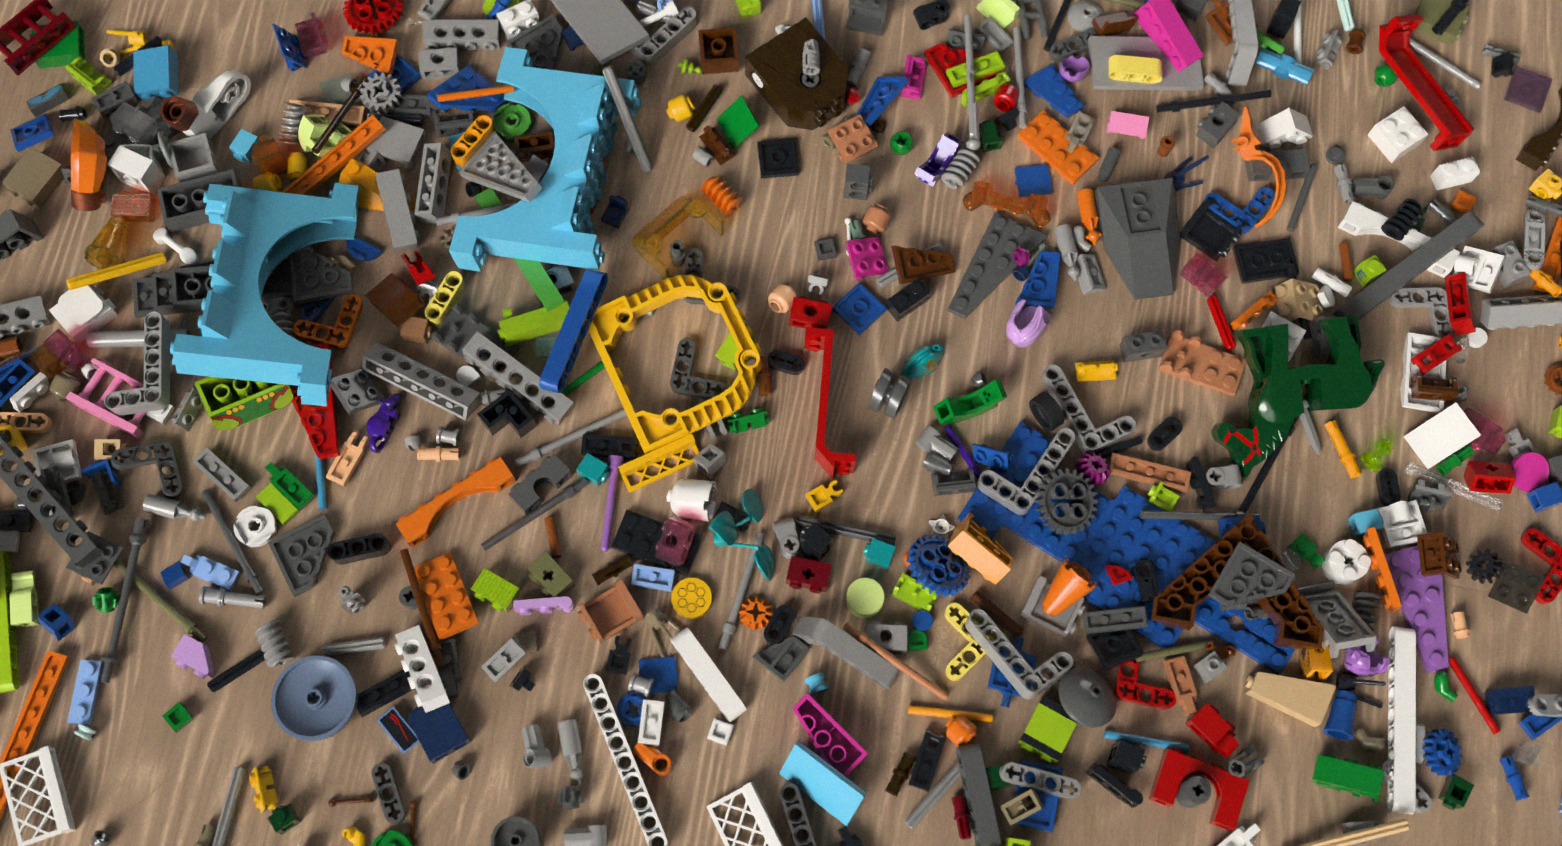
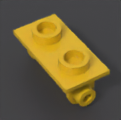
[1075,360,1118,382]
[249,766,279,813]

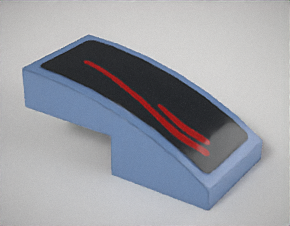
[376,706,419,754]

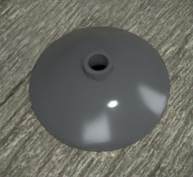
[1059,667,1117,728]

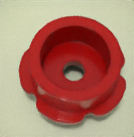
[845,87,860,105]

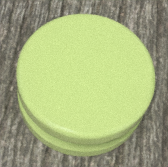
[846,578,885,618]

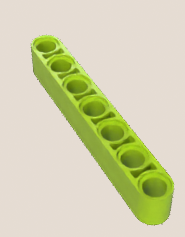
[0,551,20,693]

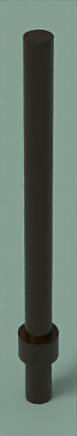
[312,76,369,154]

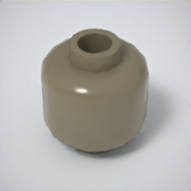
[49,371,81,402]

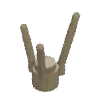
[645,608,682,658]

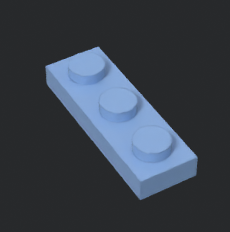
[67,659,104,726]

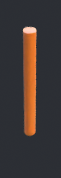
[437,85,514,102]

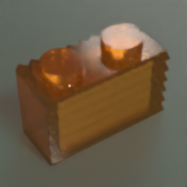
[110,191,157,222]

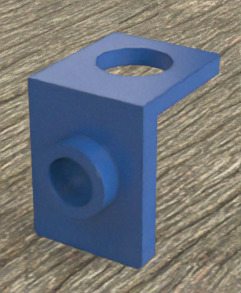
[81,459,121,487]

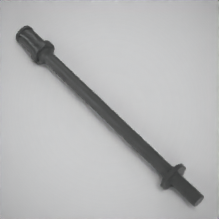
[100,518,149,683]

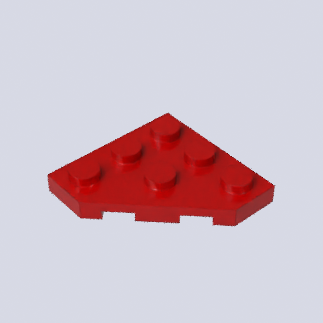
[924,43,1001,98]

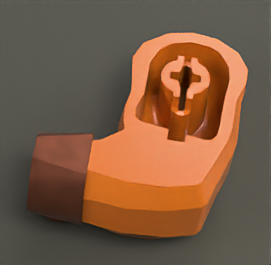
[71,118,107,211]

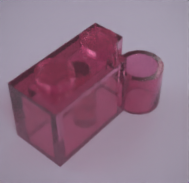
[1463,407,1506,454]

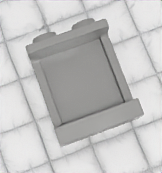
[366,116,427,170]
[1020,576,1085,638]

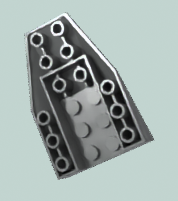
[1094,178,1180,300]

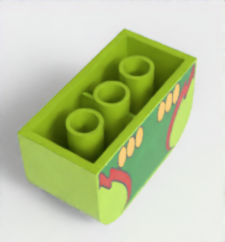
[194,377,293,430]

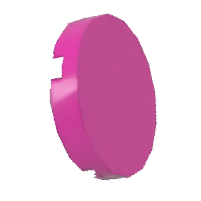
[1511,452,1550,492]

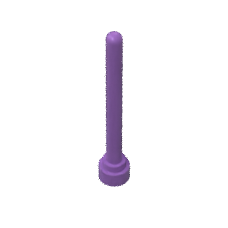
[601,455,624,552]

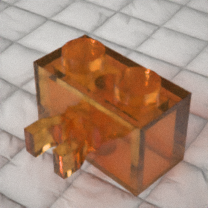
[251,135,288,175]

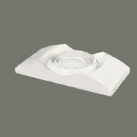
[1400,332,1447,413]

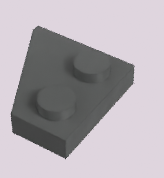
[752,636,810,682]

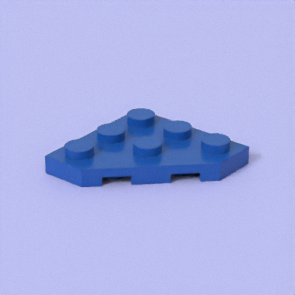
[427,65,509,113]

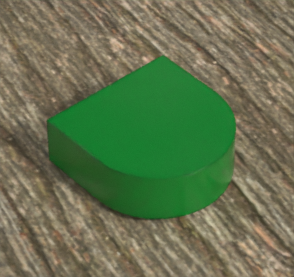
[907,629,928,652]

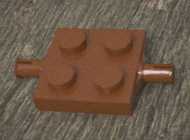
[1205,0,1258,46]

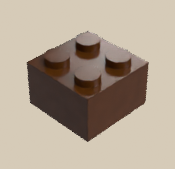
[698,27,739,74]

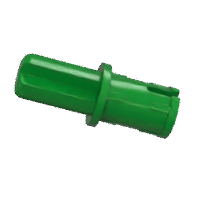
[1436,444,1474,476]

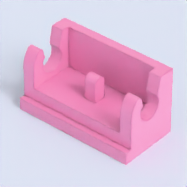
[1106,111,1149,139]

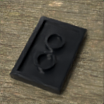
[1232,238,1300,284]

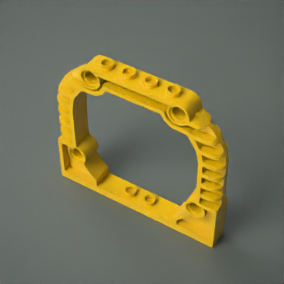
[588,275,763,454]

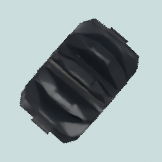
[1466,549,1504,584]

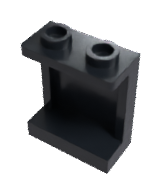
[1180,200,1242,262]

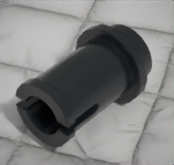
[59,106,87,122]

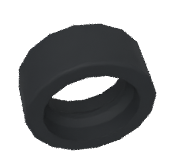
[1029,392,1065,431]

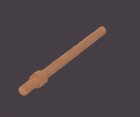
[842,623,949,701]

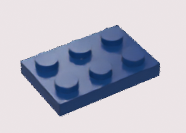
[1013,759,1063,832]

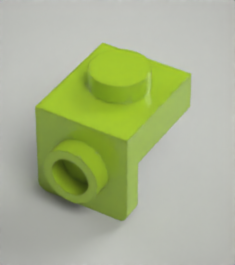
[1147,481,1180,511]

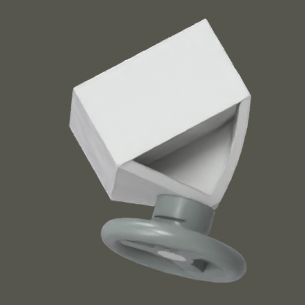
[107,130,173,196]

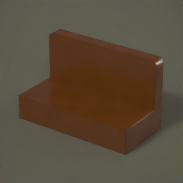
[1091,12,1138,36]

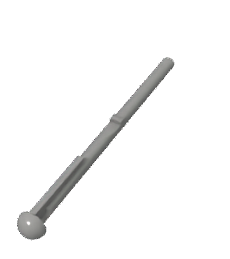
[964,15,981,151]

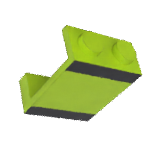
[1017,696,1077,764]

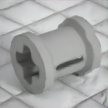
[436,426,461,446]
[628,672,654,697]

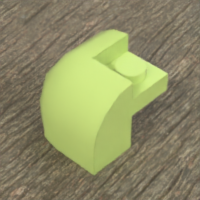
[298,115,352,157]

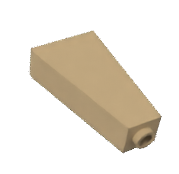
[1245,672,1336,727]

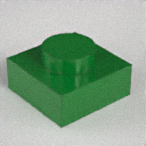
[162,702,194,733]

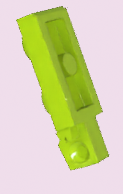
[961,72,1011,107]

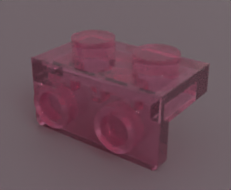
[295,12,329,59]

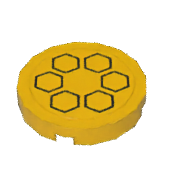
[671,578,712,619]

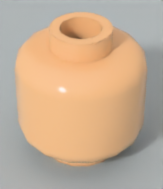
[768,284,797,313]

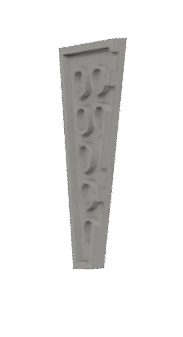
[458,131,542,203]

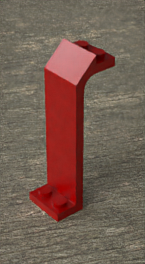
[1379,14,1475,151]
[804,327,856,479]

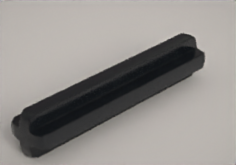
[113,36,162,76]
[367,112,424,126]
[207,650,266,692]

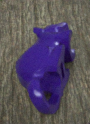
[367,393,401,453]

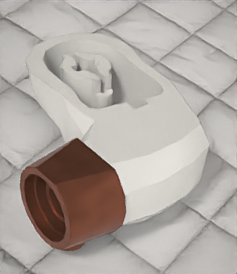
[160,70,251,139]

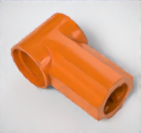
[632,743,673,777]

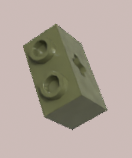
[527,551,575,598]

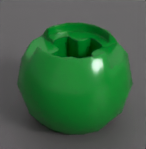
[1374,64,1397,87]
[890,131,914,155]

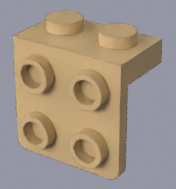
[1274,279,1323,321]

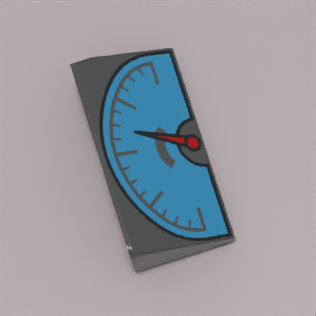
[26,84,70,117]

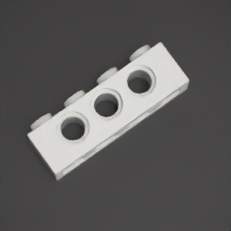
[394,625,450,713]

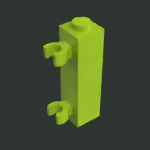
[497,300,570,347]

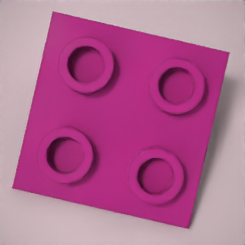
[846,237,888,281]

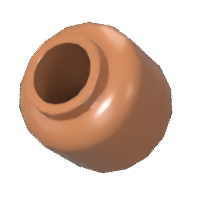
[863,204,891,234]

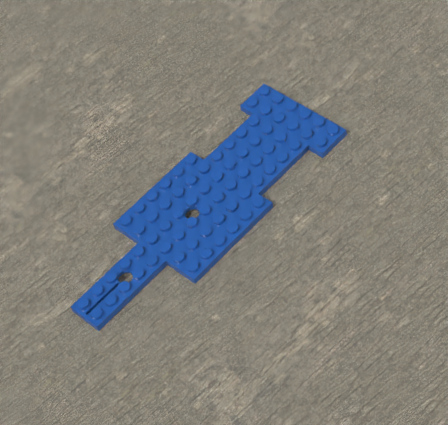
[957,421,1295,675]

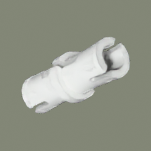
[1311,267,1352,297]

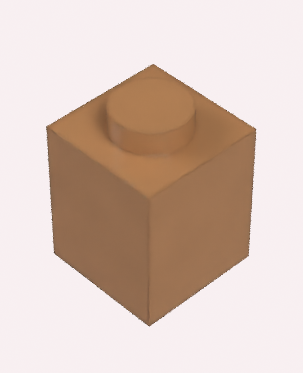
[400,317,433,344]

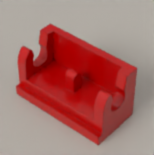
[400,251,436,285]

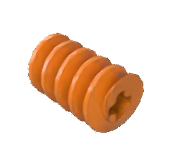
[701,176,742,217]

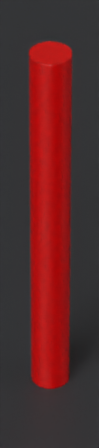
[1448,657,1501,735]

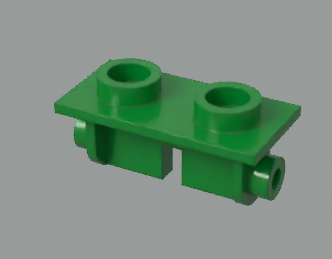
[727,407,770,434]

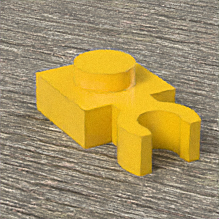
[805,480,843,513]

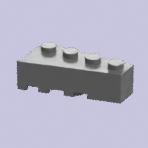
[0,209,44,259]

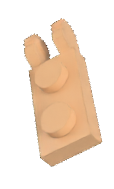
[326,430,370,487]

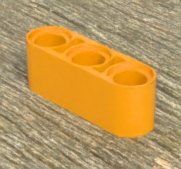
[451,115,495,167]

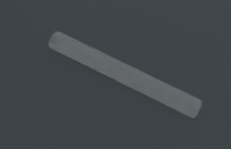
[1404,462,1503,511]

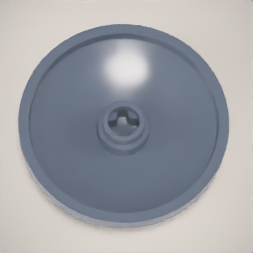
[271,655,358,742]

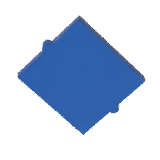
[1014,164,1052,197]
[638,657,678,695]

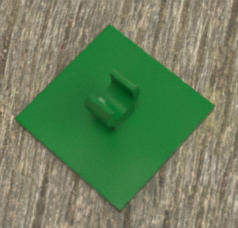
[716,95,760,149]

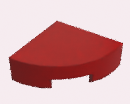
[1105,565,1133,586]

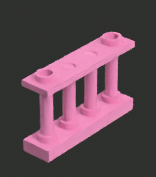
[66,358,159,440]

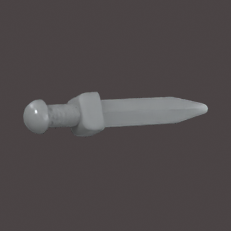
[1300,400,1321,455]

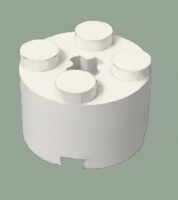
[1321,539,1371,585]

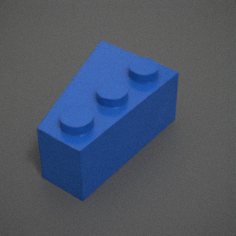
[0,356,35,407]

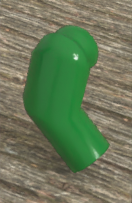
[1434,671,1458,702]

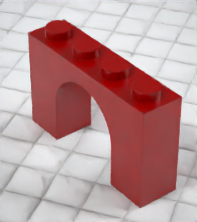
[1148,748,1250,831]

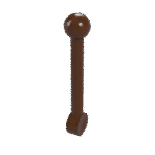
[328,797,373,807]
[409,800,418,845]

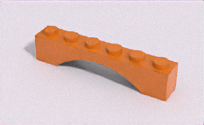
[396,457,516,548]

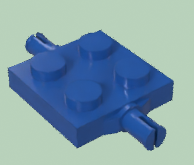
[987,637,1037,708]

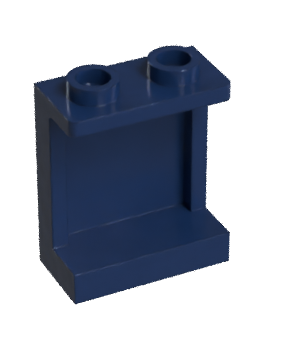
[407,701,471,764]

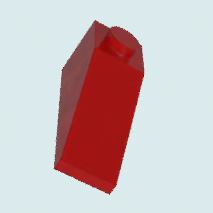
[1445,272,1476,336]

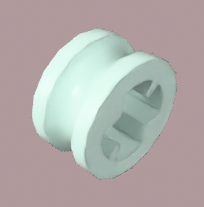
[74,724,97,741]

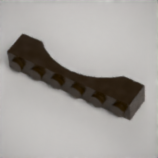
[1515,86,1562,171]

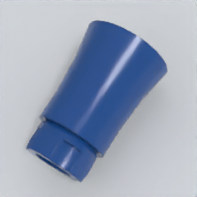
[1323,690,1357,741]

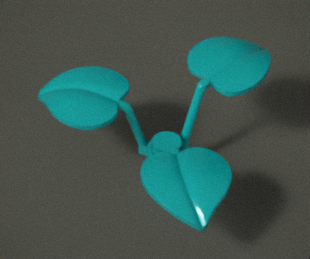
[709,489,775,582]

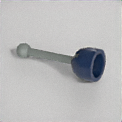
[1012,243,1046,282]

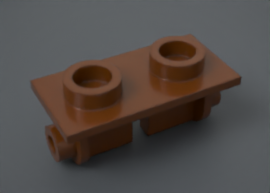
[699,125,736,165]

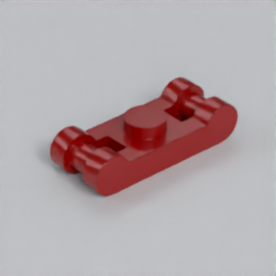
[1410,333,1463,376]

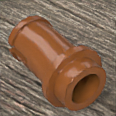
[1157,136,1175,157]

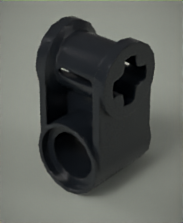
[913,0,950,30]

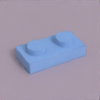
[631,564,675,592]

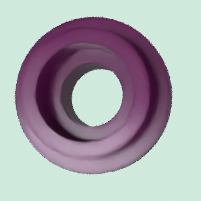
[1013,246,1030,266]

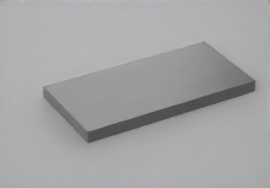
[550,0,649,65]
[1088,36,1204,91]

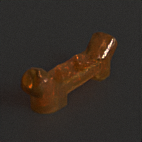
[963,181,1051,228]

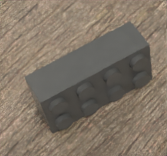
[157,169,242,233]

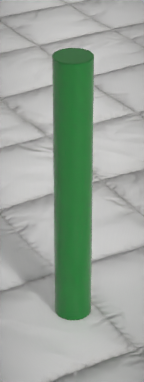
[561,361,605,396]

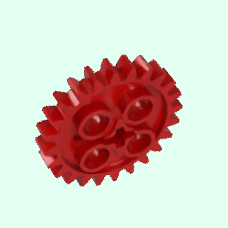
[343,0,405,35]

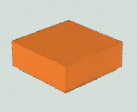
[1450,189,1477,214]

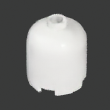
[667,479,717,522]

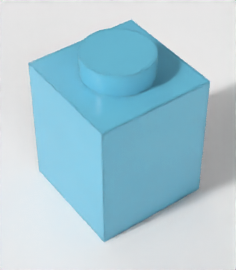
[229,129,263,164]
[1348,509,1384,538]

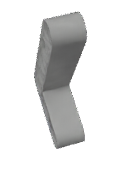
[1225,0,1258,86]
[104,311,170,416]
[1041,364,1136,454]
[977,428,1075,515]
[965,609,1073,699]
[792,616,900,689]

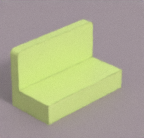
[977,0,1020,30]

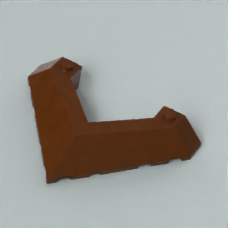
[1151,512,1324,649]

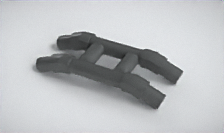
[1016,0,1048,40]

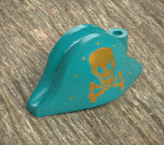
[900,344,945,378]

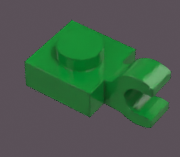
[1286,533,1325,569]

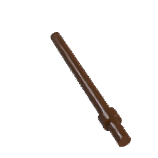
[400,549,445,668]

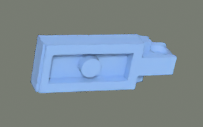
[181,555,241,591]

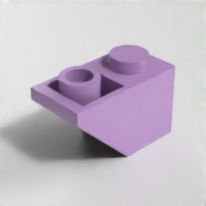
[171,634,215,679]

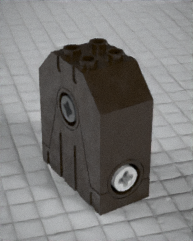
[745,17,849,130]

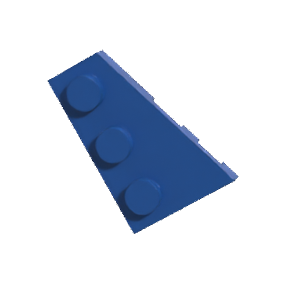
[1024,64,1084,118]
[856,76,909,126]
[1015,251,1060,309]

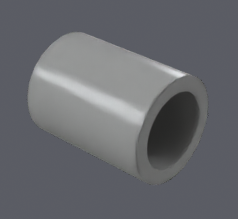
[692,147,714,167]

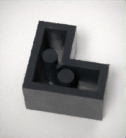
[477,389,536,438]

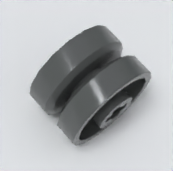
[868,368,911,419]
[491,816,542,846]

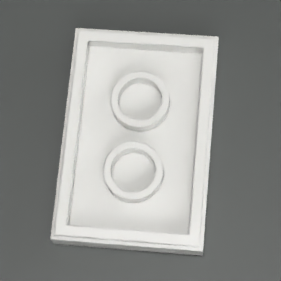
[1404,403,1481,469]

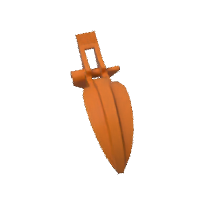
[1231,107,1287,228]

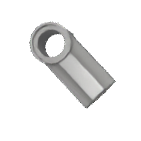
[915,426,958,462]
[521,724,552,768]
[564,825,607,846]

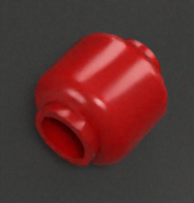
[993,84,1019,112]

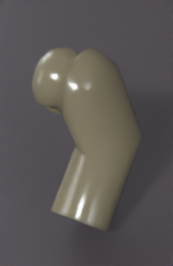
[1353,728,1386,751]

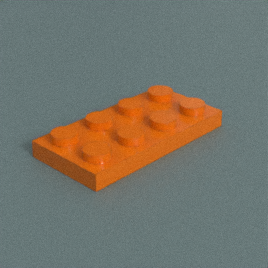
[1017,110,1099,185]
[1362,527,1402,614]
[414,552,479,641]

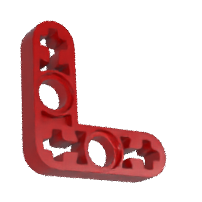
[1521,528,1562,604]
[1114,644,1177,710]

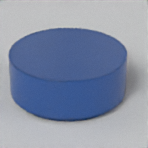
[911,610,933,632]

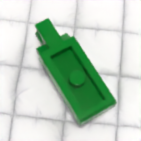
[265,462,315,511]

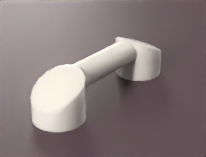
[153,227,199,265]

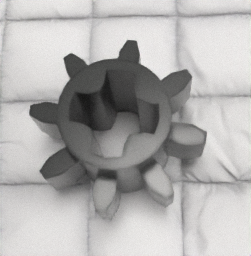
[557,786,584,810]

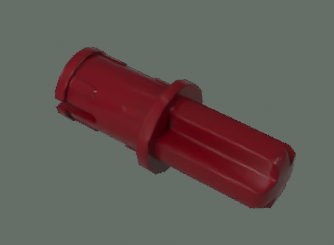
[951,795,972,840]

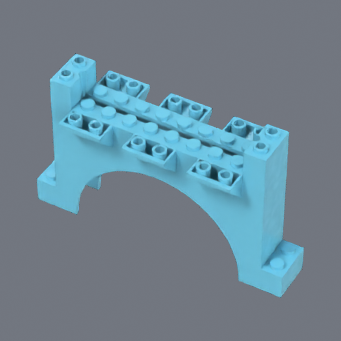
[449,47,642,272]
[170,183,359,406]

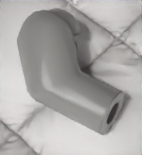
[1072,225,1093,253]

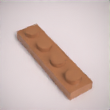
[1109,453,1191,493]

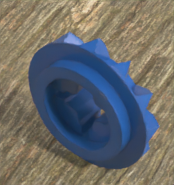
[617,692,648,727]

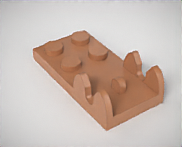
[1158,330,1246,397]

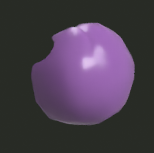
[1059,55,1090,82]

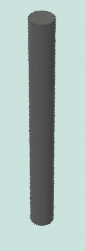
[1287,164,1317,232]

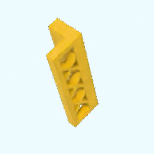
[618,433,700,493]

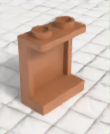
[578,579,643,644]

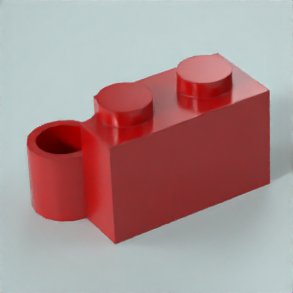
[1185,703,1239,758]

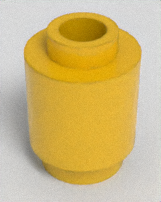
[287,152,307,181]

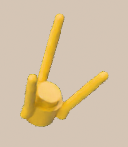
[106,30,147,59]

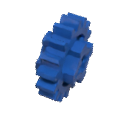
[1422,729,1463,775]

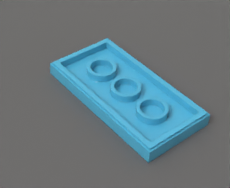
[779,741,867,826]

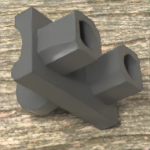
[1408,479,1452,513]

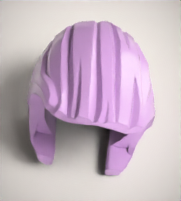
[1006,299,1050,348]

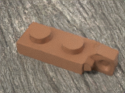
[1163,655,1197,716]

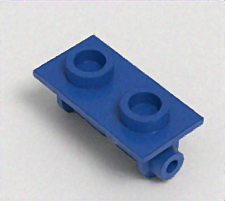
[973,444,1015,471]

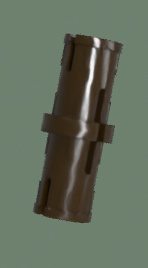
[592,554,634,586]
[885,752,916,797]

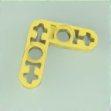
[944,603,993,681]

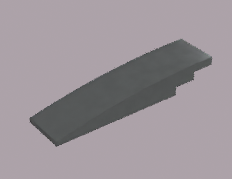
[133,259,293,318]

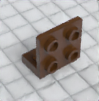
[1417,532,1461,579]

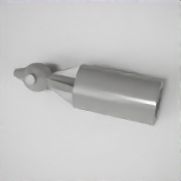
[1054,224,1079,281]
[143,494,206,521]
[558,720,583,785]

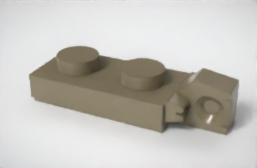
[1065,111,1095,153]

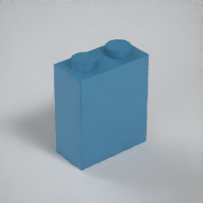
[133,45,179,102]

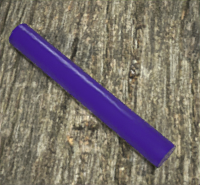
[944,425,982,478]

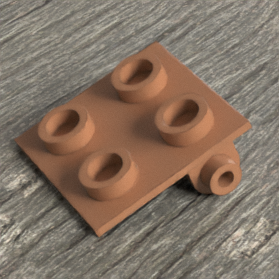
[827,114,879,164]

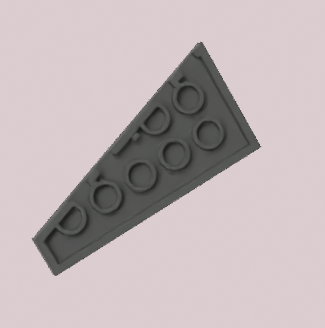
[947,212,1048,319]

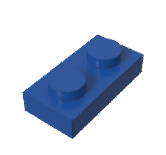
[1518,706,1562,740]

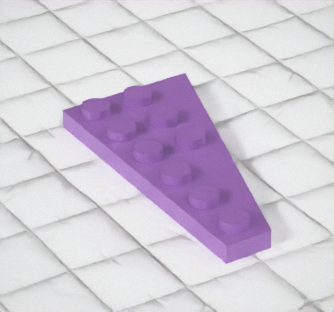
[1385,545,1449,674]

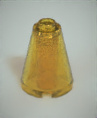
[84,216,129,269]

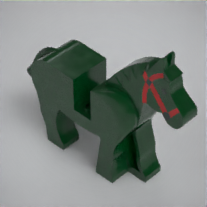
[1211,316,1385,477]

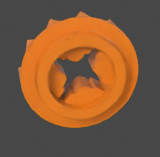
[739,596,772,630]

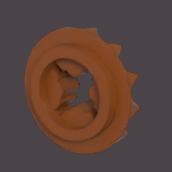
[1544,365,1562,395]

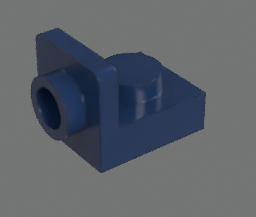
[601,195,629,229]

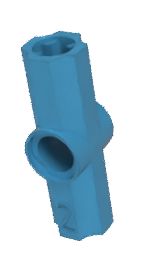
[1255,48,1314,86]

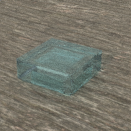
[535,337,556,358]

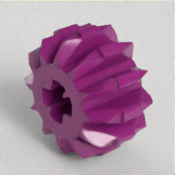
[1075,452,1111,486]

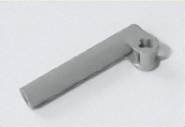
[86,328,191,367]

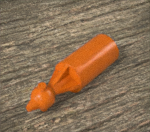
[1076,189,1101,245]

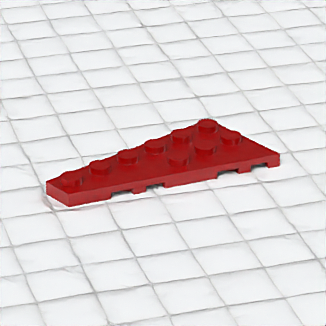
[289,342,340,460]

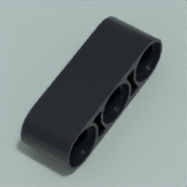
[327,533,391,565]

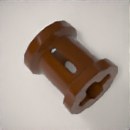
[1345,29,1366,54]

